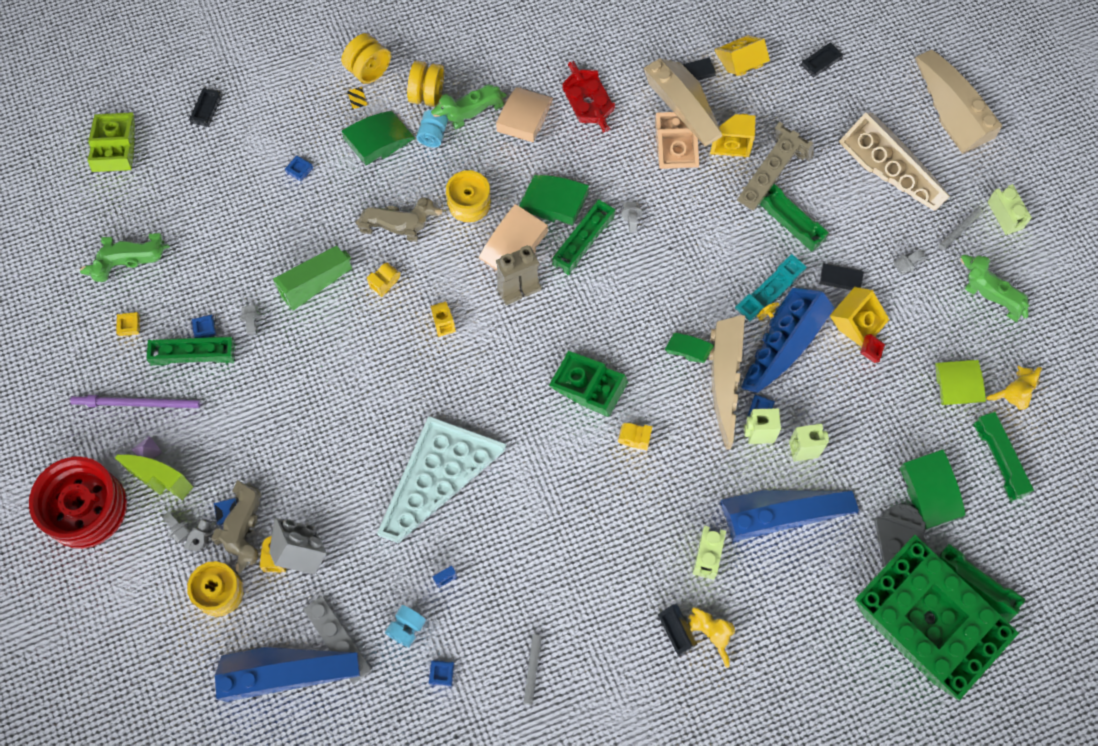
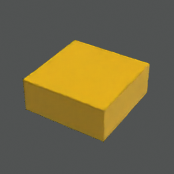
[116,312,140,336]

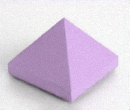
[132,436,163,459]

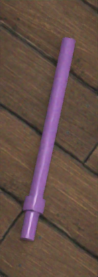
[70,394,200,408]

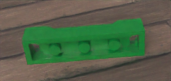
[759,184,829,252]
[552,199,615,276]
[146,337,236,366]
[973,412,1034,502]
[938,544,1026,623]

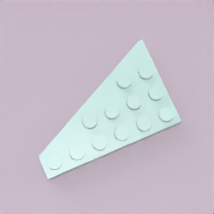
[377,416,506,543]

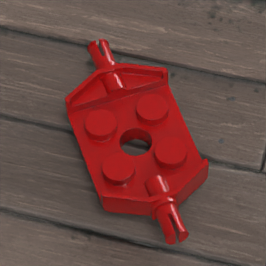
[562,61,615,133]

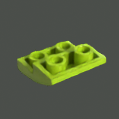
[935,360,986,405]

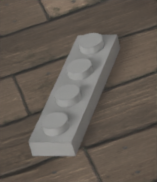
[303,596,372,685]

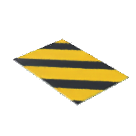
[347,87,367,109]

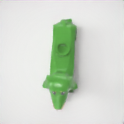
[431,84,507,130]
[80,233,170,282]
[960,254,1029,322]

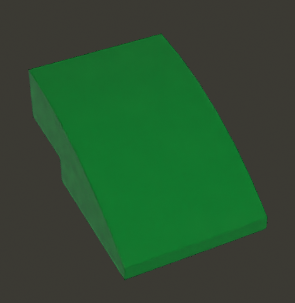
[341,111,415,166]
[519,175,589,226]
[549,351,628,417]
[899,449,966,530]

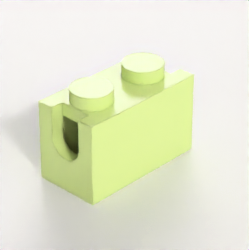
[988,184,1032,235]
[744,408,781,444]
[789,424,829,462]
[692,526,726,580]

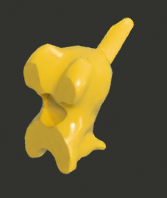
[986,365,1042,410]
[688,607,735,668]

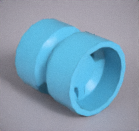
[416,110,448,148]
[384,605,426,648]

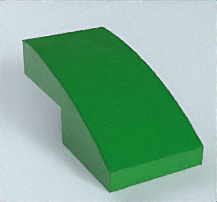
[665,333,714,363]

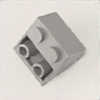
[269,518,327,575]

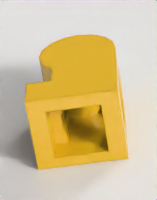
[366,262,401,297]
[430,301,456,337]
[618,423,653,451]
[260,536,286,572]

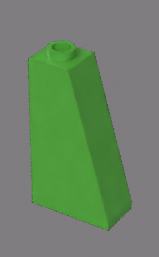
[273,245,352,311]

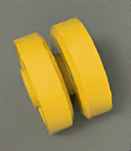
[341,33,391,84]
[407,60,444,107]
[446,170,491,222]
[187,561,244,617]

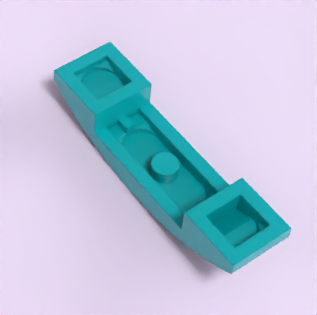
[735,254,807,322]

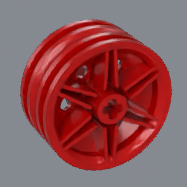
[29,456,127,549]

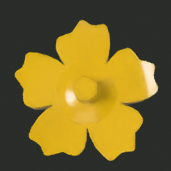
[757,302,780,320]

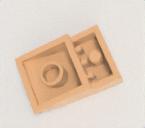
[496,87,553,143]
[655,112,699,169]
[479,204,548,270]

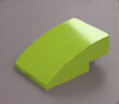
[87,112,135,172]
[115,455,194,501]

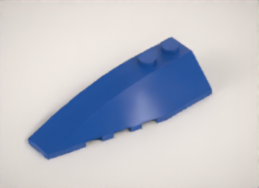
[741,288,835,393]
[720,490,859,542]
[215,647,360,702]

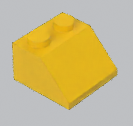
[714,35,770,76]
[710,114,756,157]
[830,287,890,347]

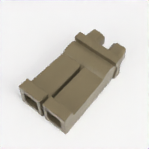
[496,245,542,306]

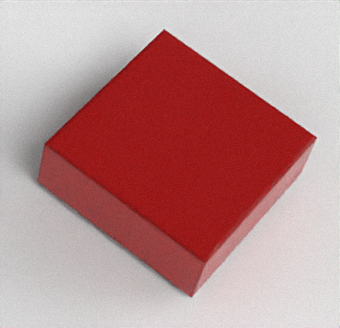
[860,334,885,363]

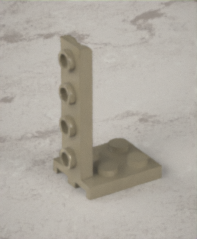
[737,122,814,212]

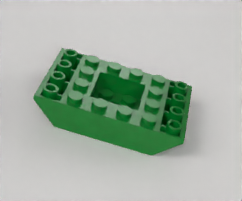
[854,535,1019,701]

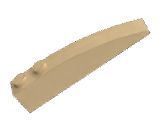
[915,50,1002,154]
[643,58,722,147]
[839,112,950,211]
[708,315,745,450]

